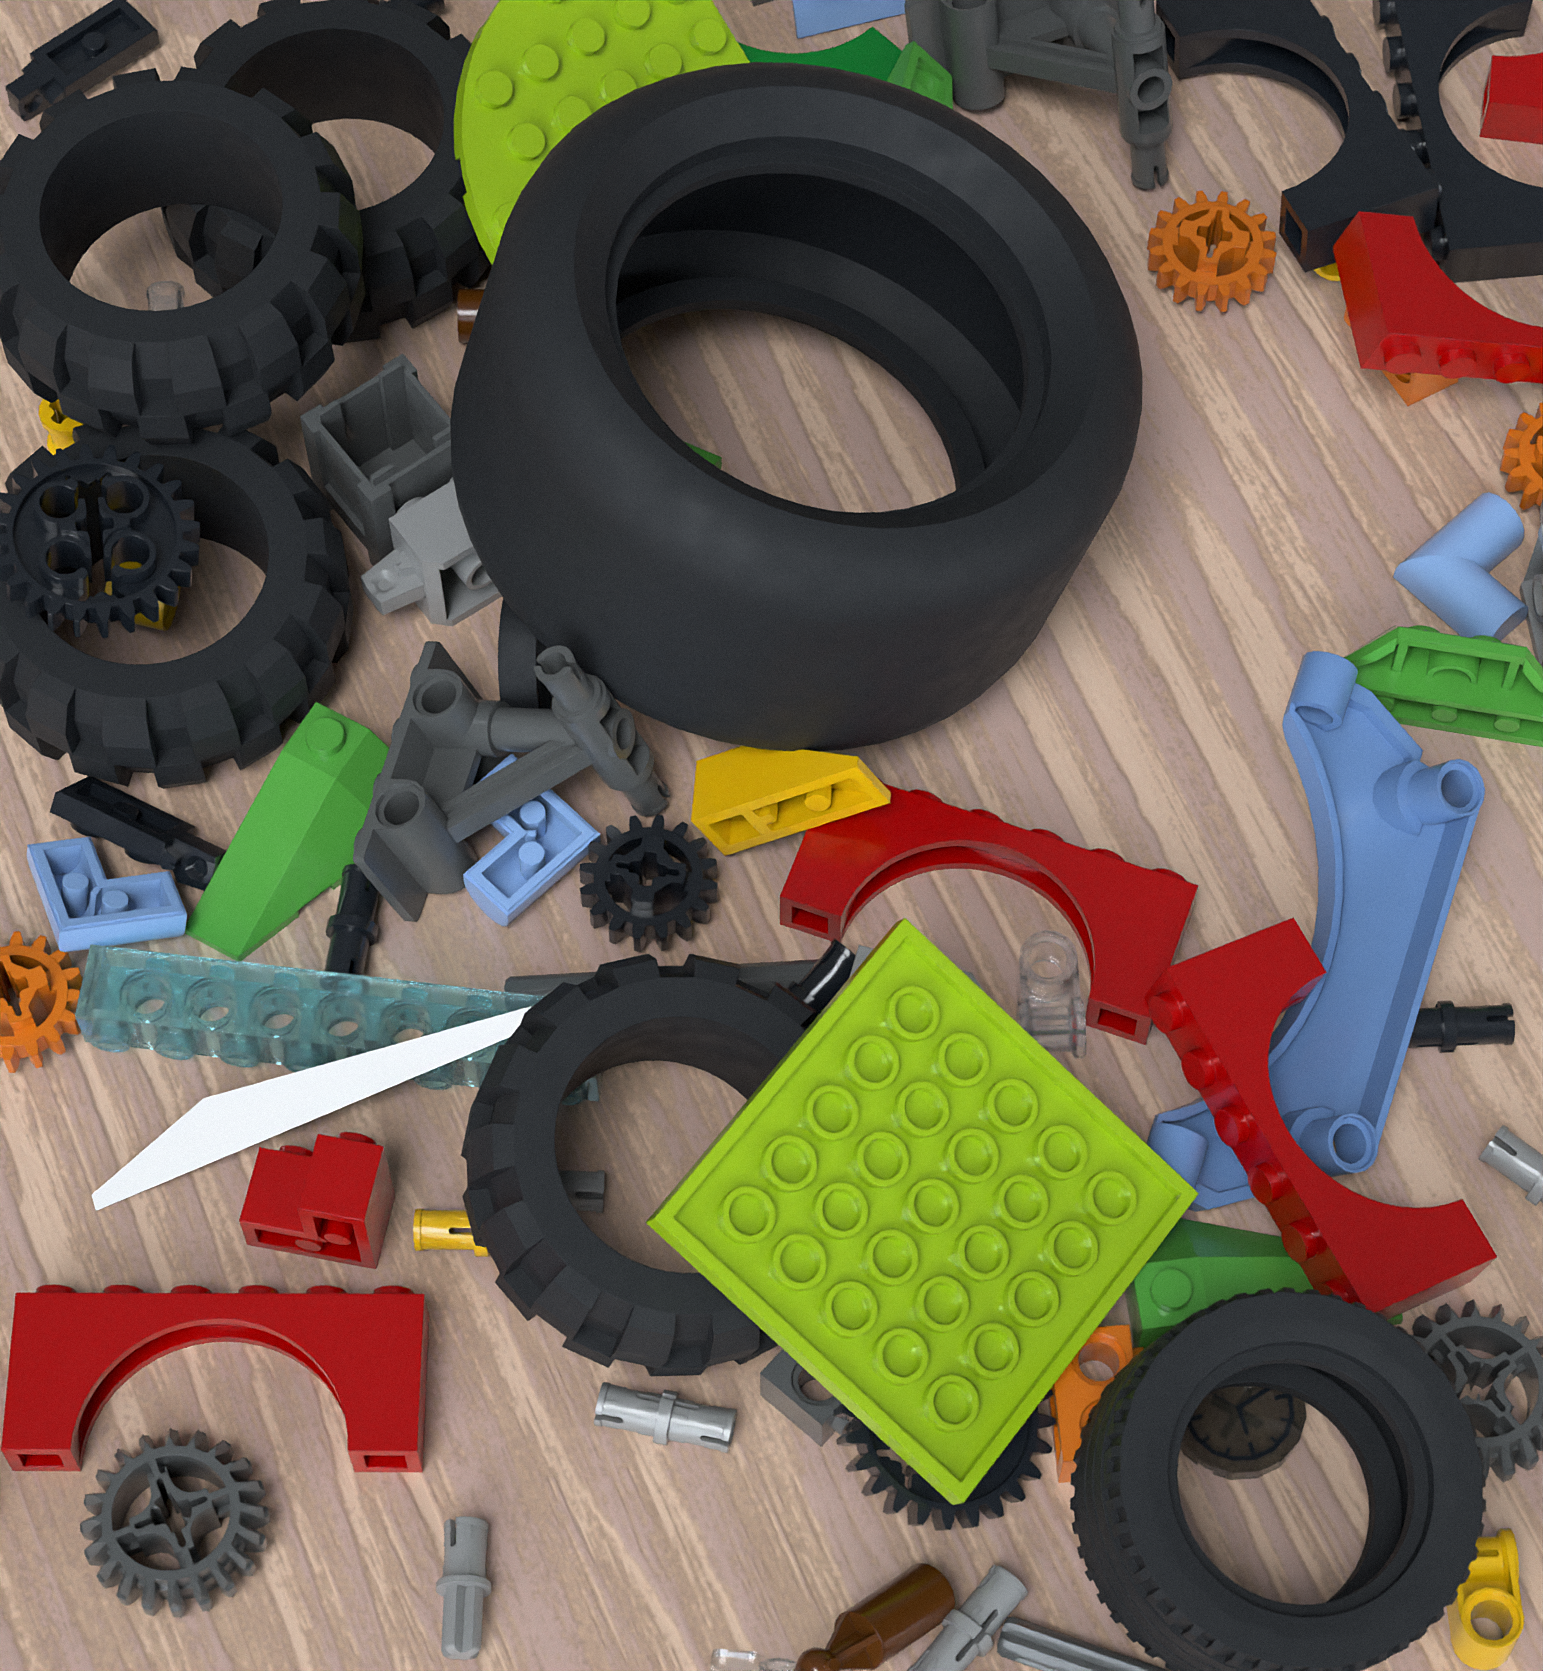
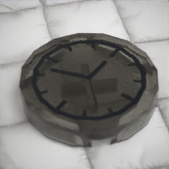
[1180,1386,1307,1480]

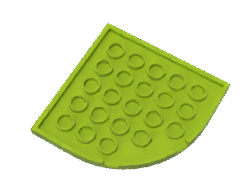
[454,0,750,265]

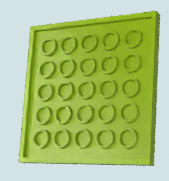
[646,918,1199,1505]

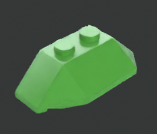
[1343,625,1543,747]

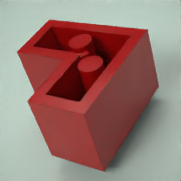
[239,1132,395,1269]

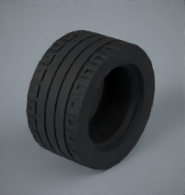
[1070,1287,1486,1671]

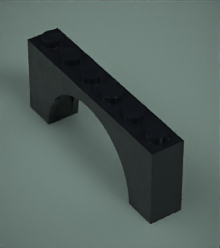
[1156,0,1442,273]
[1372,0,1543,283]

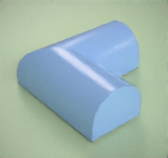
[1393,492,1528,641]
[463,753,601,926]
[27,837,187,953]

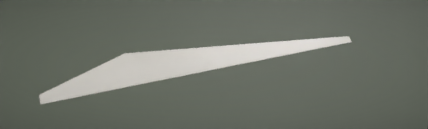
[92,1006,532,1211]

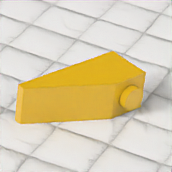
[691,746,891,856]

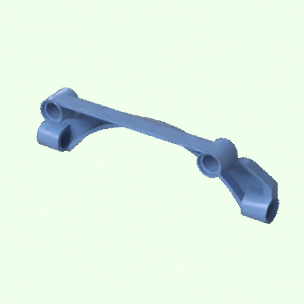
[1146,651,1485,1212]

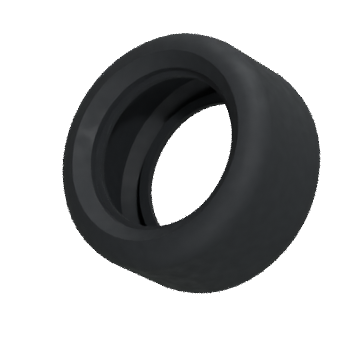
[450,62,1143,751]

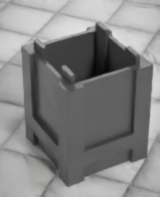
[300,353,453,566]

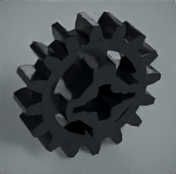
[579,814,718,952]

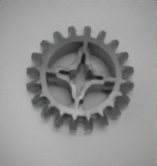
[1408,1299,1543,1483]
[80,1428,271,1618]

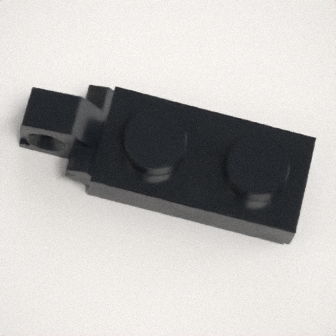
[5,0,160,122]
[50,776,226,891]

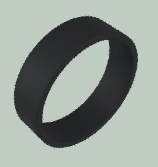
[498,598,553,709]

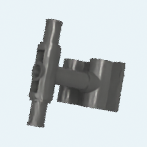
[904,0,1173,189]
[353,641,670,922]

